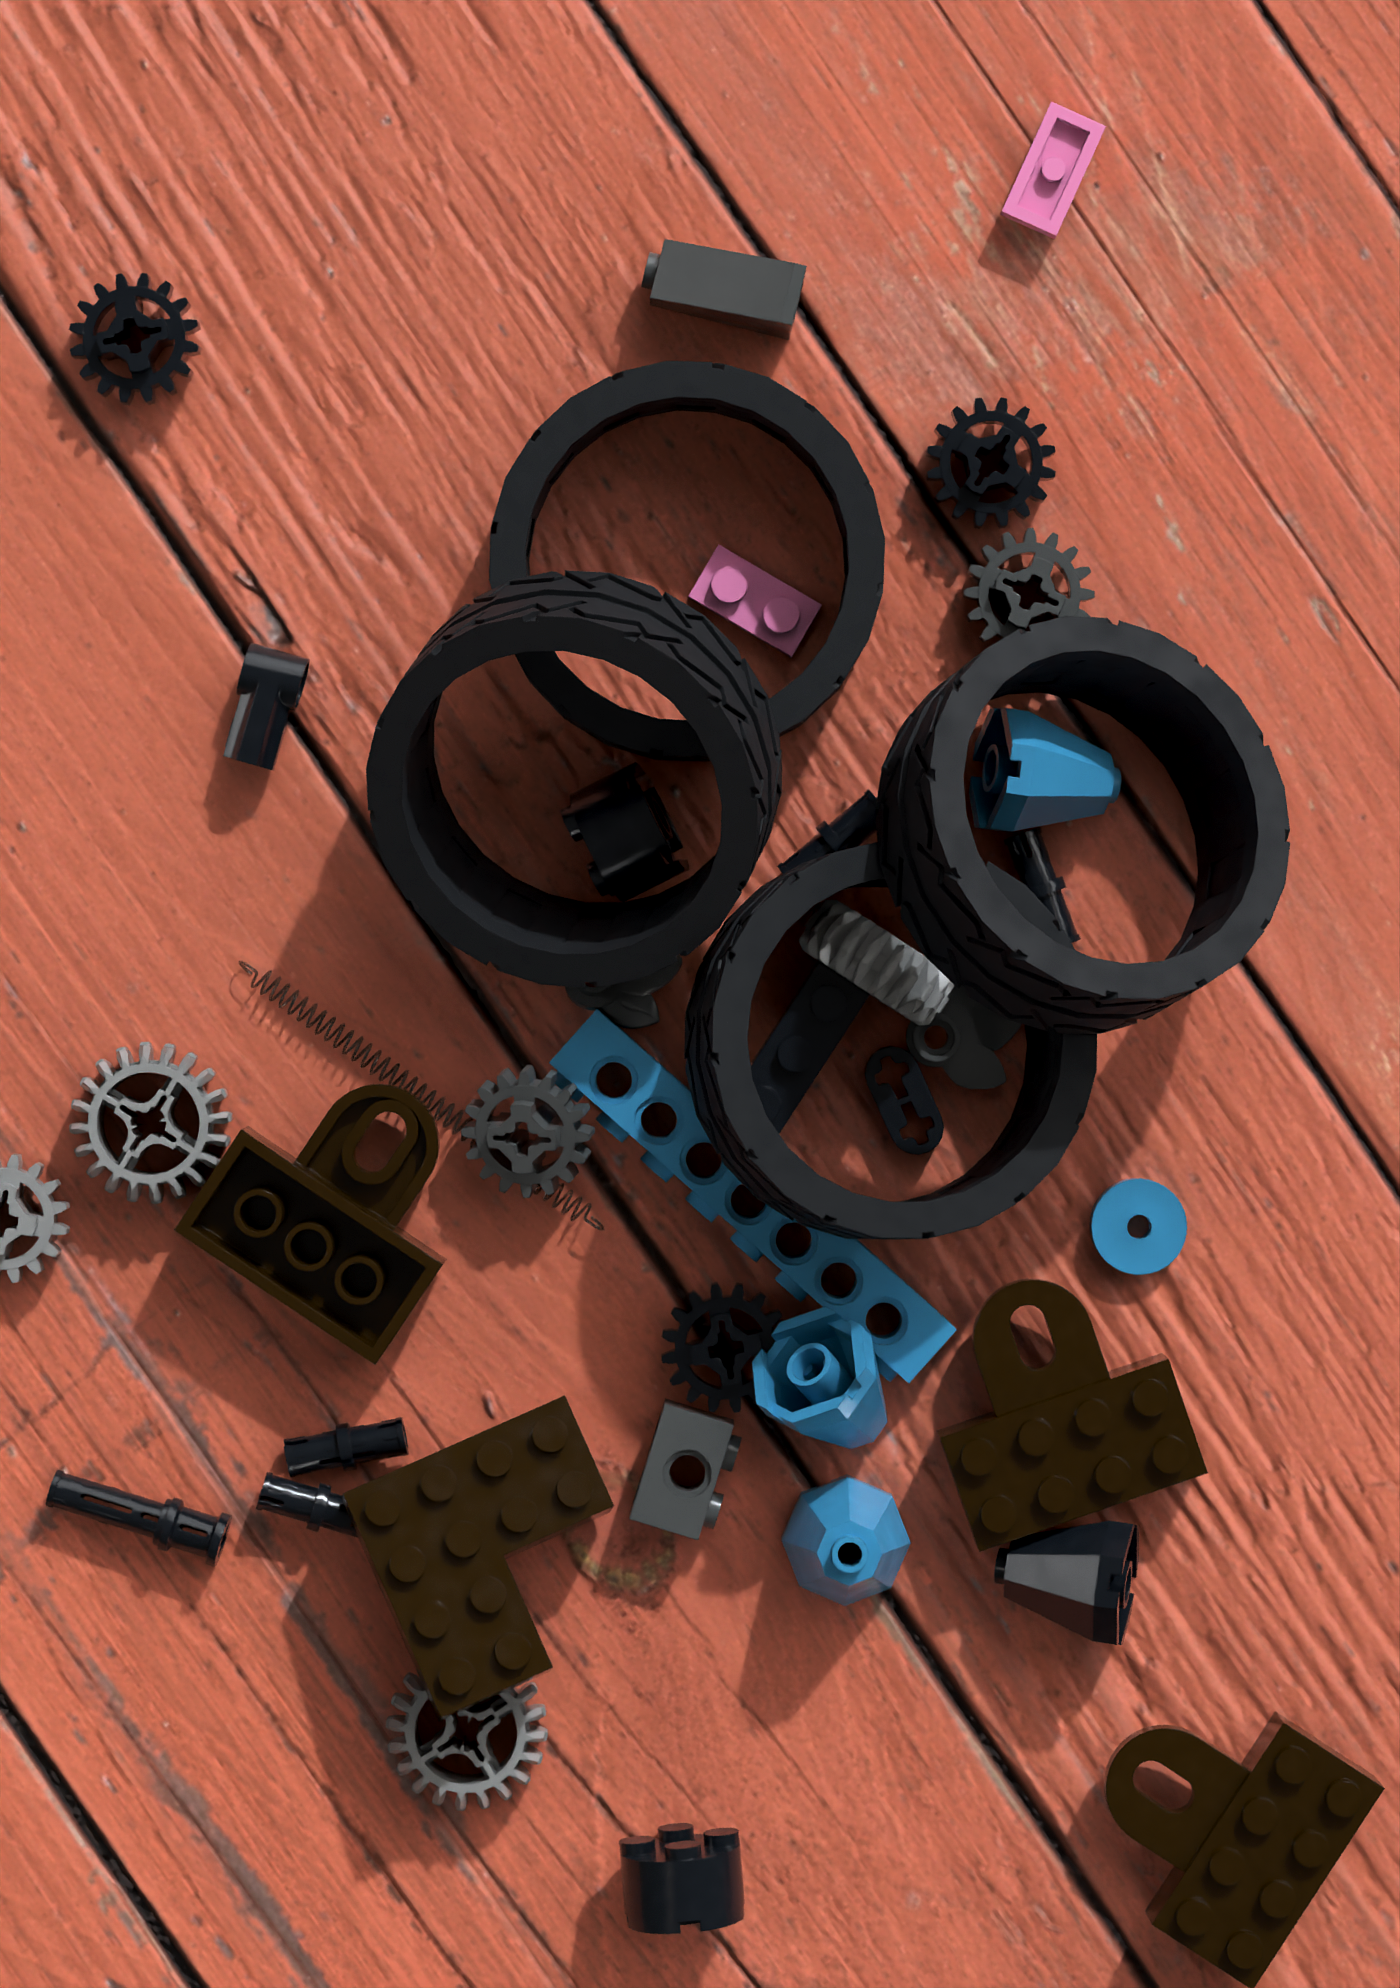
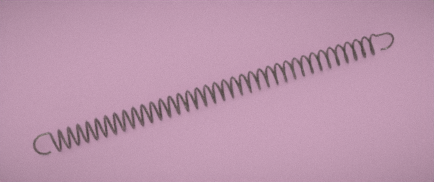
[238,961,604,1231]

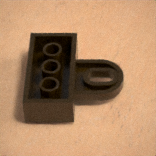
[174,1084,447,1365]
[937,1279,1208,1552]
[1104,1712,1385,1988]

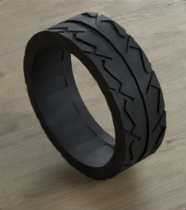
[489,361,885,762]
[366,570,782,988]
[875,616,1290,1034]
[684,842,1097,1240]

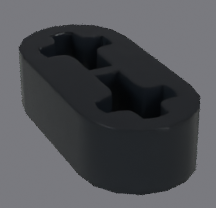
[864,1046,944,1155]

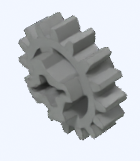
[0,1153,70,1283]

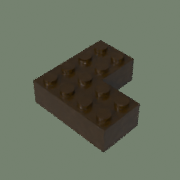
[342,1395,614,1721]

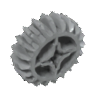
[798,900,955,1025]
[69,1042,233,1204]
[386,1672,548,1811]

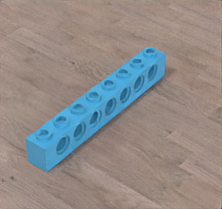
[549,1009,957,1383]

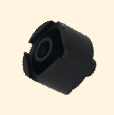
[560,762,689,902]
[619,1823,745,1934]

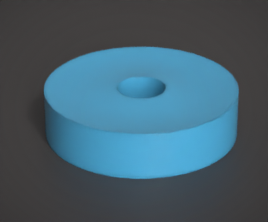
[1089,1178,1187,1275]

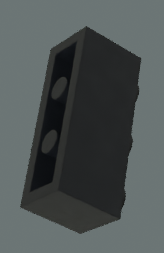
[750,961,870,1133]

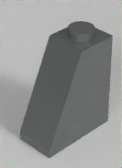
[641,239,807,340]

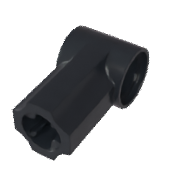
[223,643,310,771]

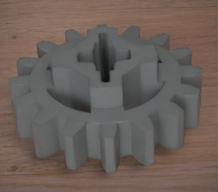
[963,528,1095,642]
[461,1065,595,1198]

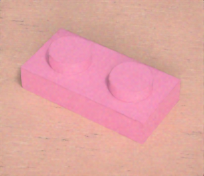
[1000,102,1106,239]
[688,544,822,658]

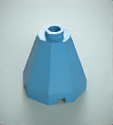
[969,708,1121,831]
[752,1306,888,1449]
[781,1474,911,1606]

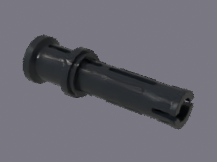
[46,1470,232,1567]

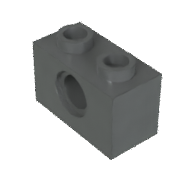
[629,1398,742,1540]

